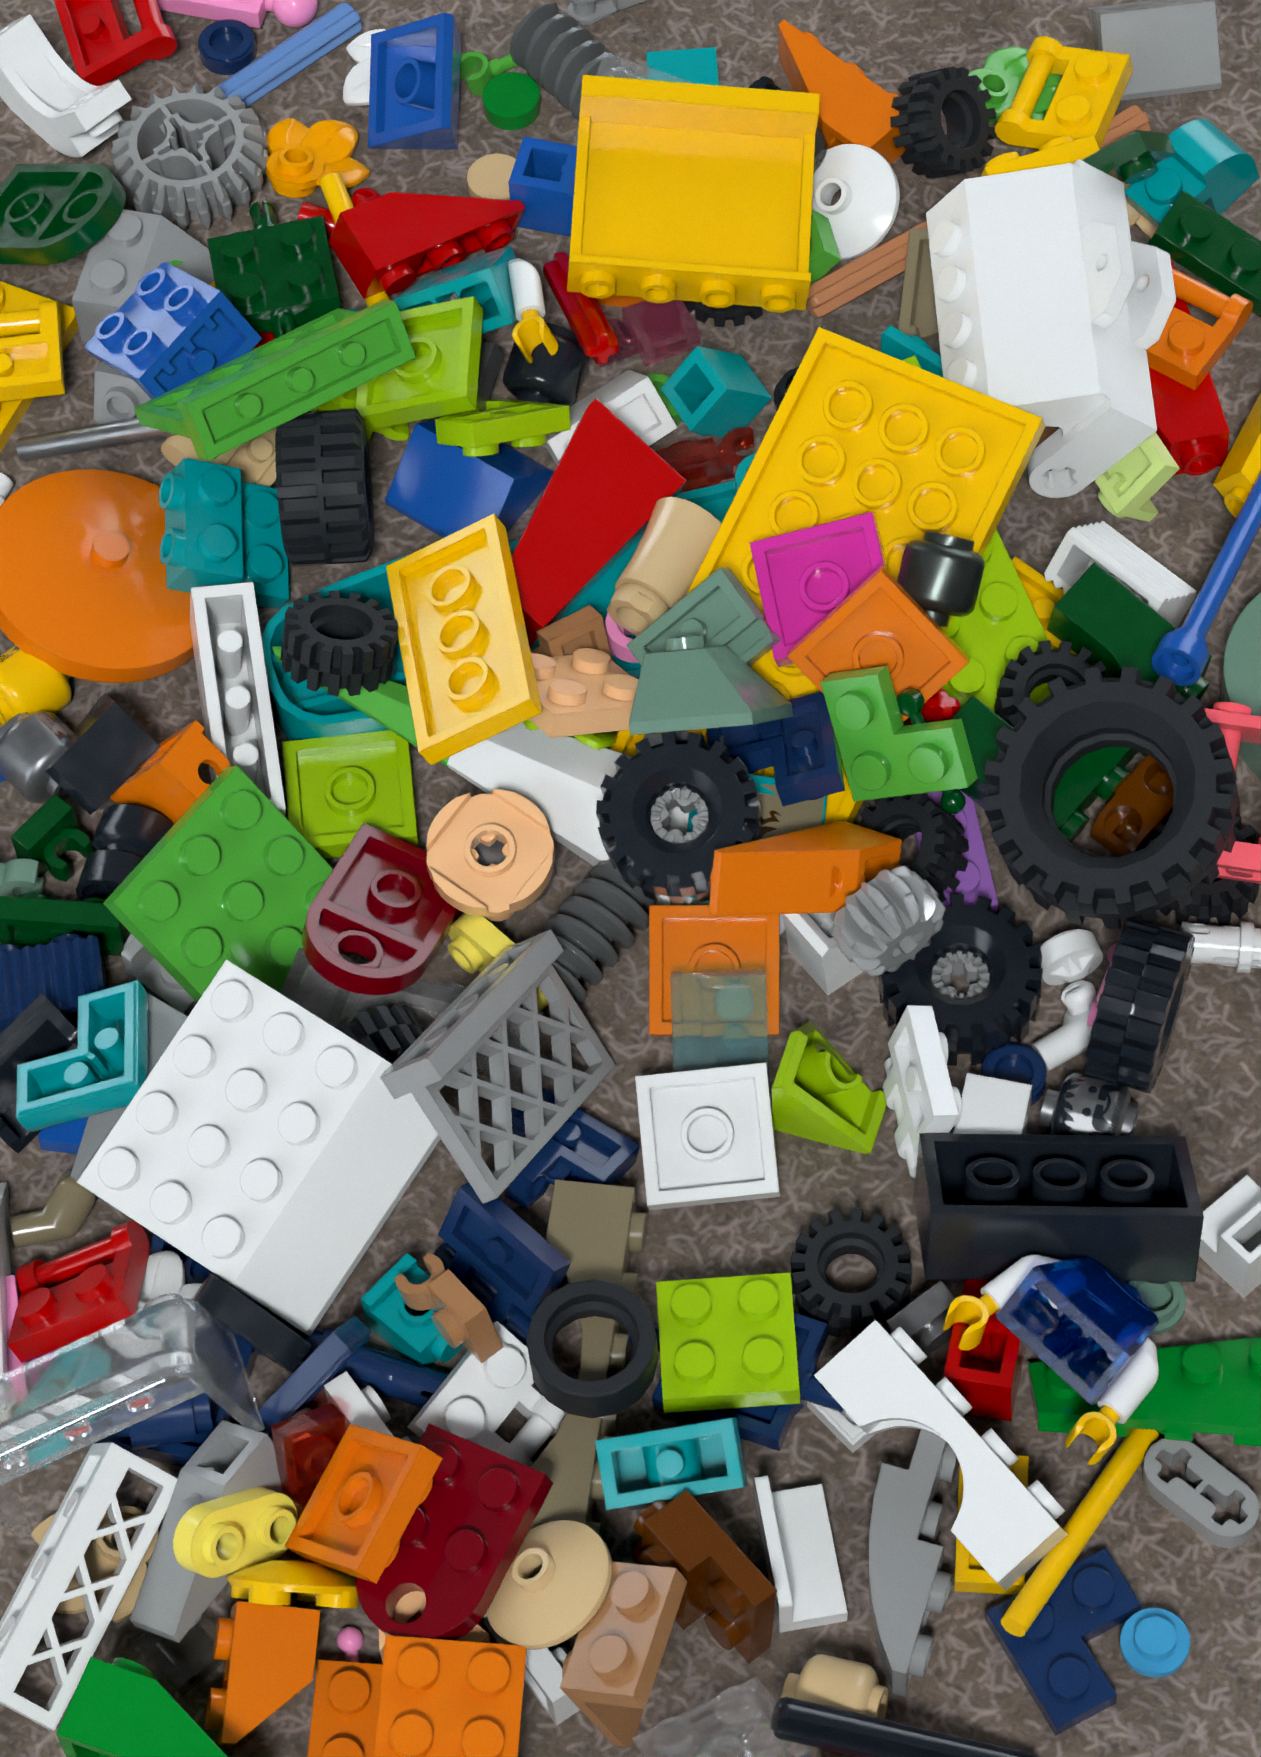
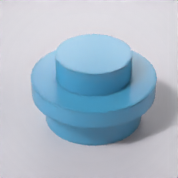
[1120,1608,1190,1678]

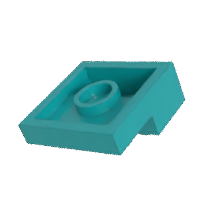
[159,458,289,609]

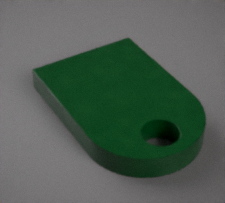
[0,164,126,265]

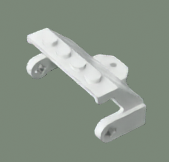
[926,159,1176,498]

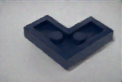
[706,692,845,806]
[985,1548,1141,1736]

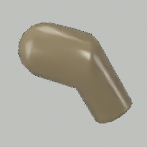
[10,1170,96,1248]

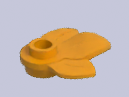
[266,118,370,198]

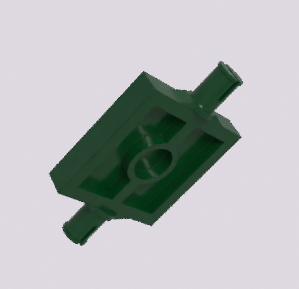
[207,200,342,339]

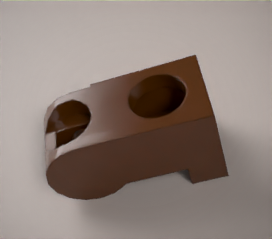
[1090,755,1174,857]

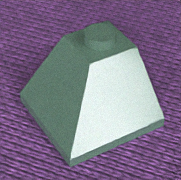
[629,635,793,735]

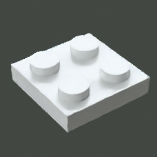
[635,1063,780,1210]

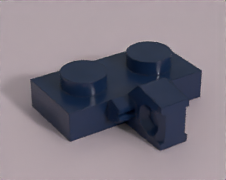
[505,1087,640,1209]

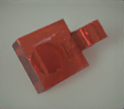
[654,427,754,493]

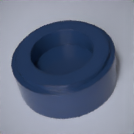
[198,19,257,75]
[981,1044,1047,1106]

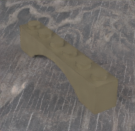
[530,1179,647,1538]

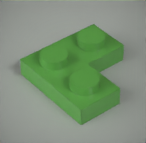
[820,666,978,802]

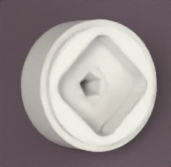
[1040,929,1103,985]

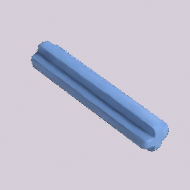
[217,2,362,108]

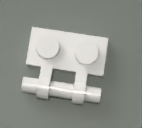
[883,1005,962,1178]
[407,1321,566,1467]

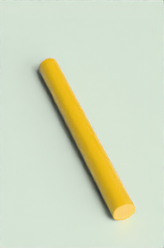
[1001,1428,1159,1637]

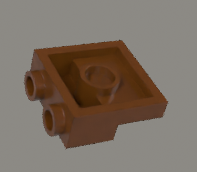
[632,1490,777,1664]

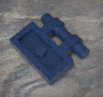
[433,1182,571,1347]

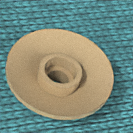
[486,1520,612,1650]

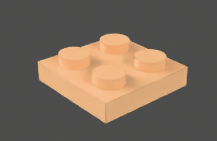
[529,648,639,738]

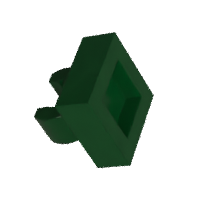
[11,794,93,882]

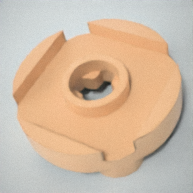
[426,789,555,921]

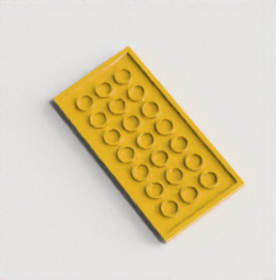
[610,327,1046,825]

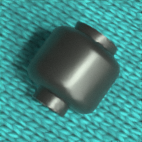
[897,530,985,627]

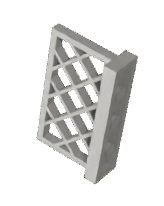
[380,929,616,1203]

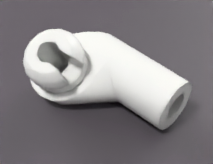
[1032,980,1097,1072]

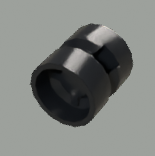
[76,804,174,901]

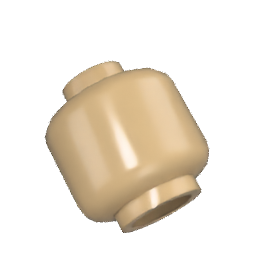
[781,1654,888,1755]

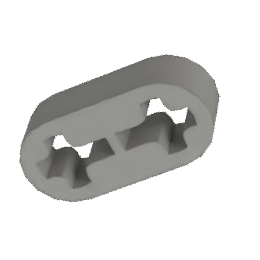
[1142,1438,1260,1548]

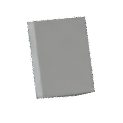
[1088,0,1222,101]

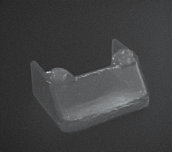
[0,1293,265,1539]

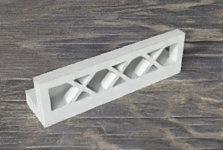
[0,1442,177,1731]

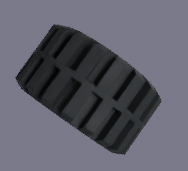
[275,408,374,567]

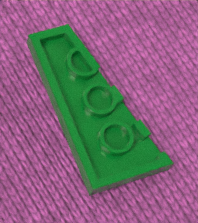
[1028,1337,1261,1446]

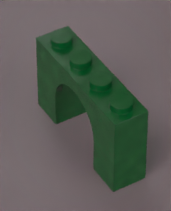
[951,562,1213,843]

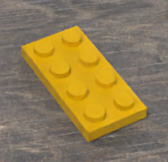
[386,514,542,765]

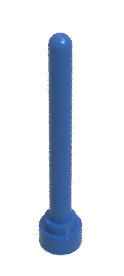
[1152,471,1261,686]

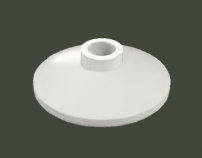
[812,144,900,261]

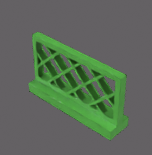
[134,299,416,461]

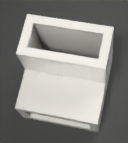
[1199,1175,1261,1298]

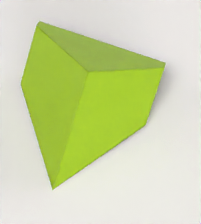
[772,1021,887,1154]

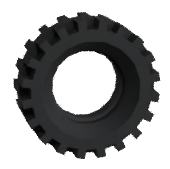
[983,666,1241,929]

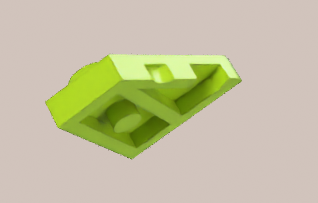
[435,398,571,457]

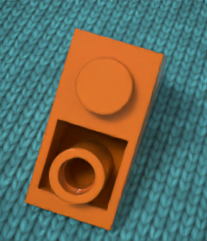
[205,1601,321,1749]

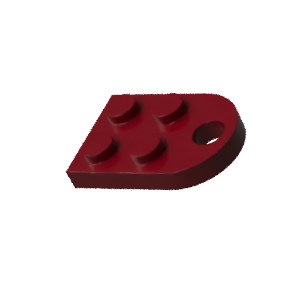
[302,823,462,995]
[356,1423,553,1640]

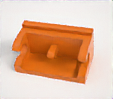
[110,720,231,824]

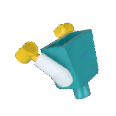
[392,246,559,363]

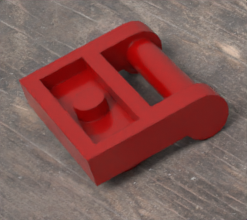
[54,0,177,86]
[7,1220,150,1363]

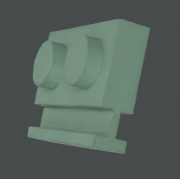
[627,567,782,666]

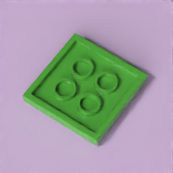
[103,765,333,1002]

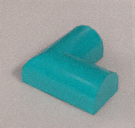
[16,980,148,1132]

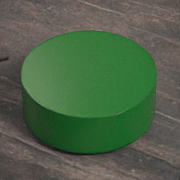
[482,72,541,130]

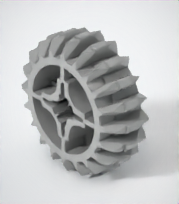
[111,82,268,231]

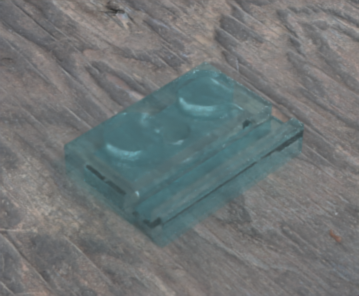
[670,969,770,1087]

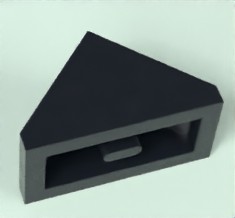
[45,693,160,815]

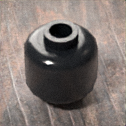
[503,323,589,407]

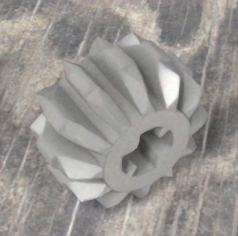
[831,865,946,977]

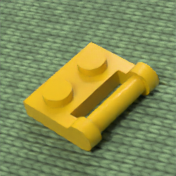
[995,36,1133,149]
[0,300,65,402]

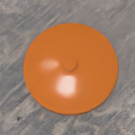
[0,469,194,683]

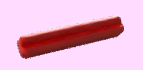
[543,252,620,364]

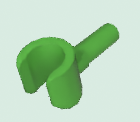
[460,51,518,95]

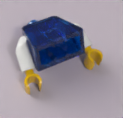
[942,1254,1160,1465]

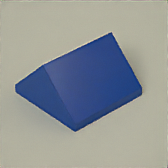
[368,12,461,150]
[385,420,553,538]

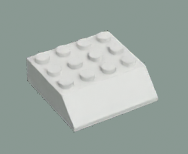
[77,960,458,1336]

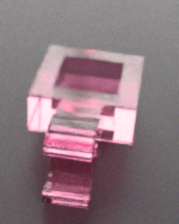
[599,300,701,367]

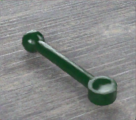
[897,688,966,814]

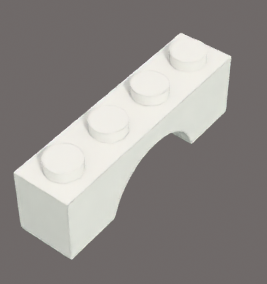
[814,1320,1068,1590]

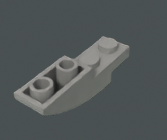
[869,1430,959,1697]

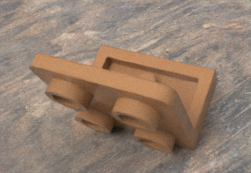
[560,1561,688,1748]

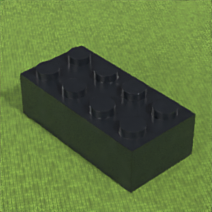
[914,1133,1204,1284]

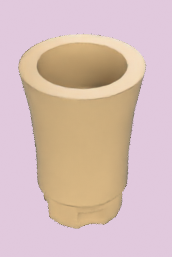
[607,497,721,637]

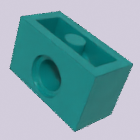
[595,1418,748,1510]

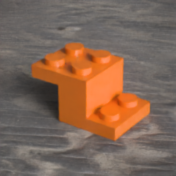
[307,1635,527,1757]

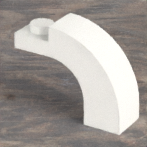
[0,14,131,158]

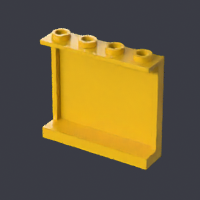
[567,75,820,313]

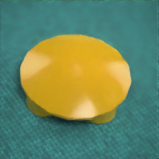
[226,1560,358,1608]

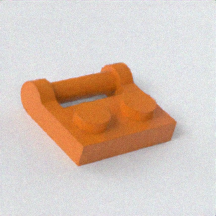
[1146,268,1253,390]

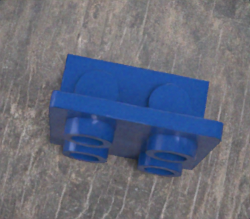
[85,262,262,400]

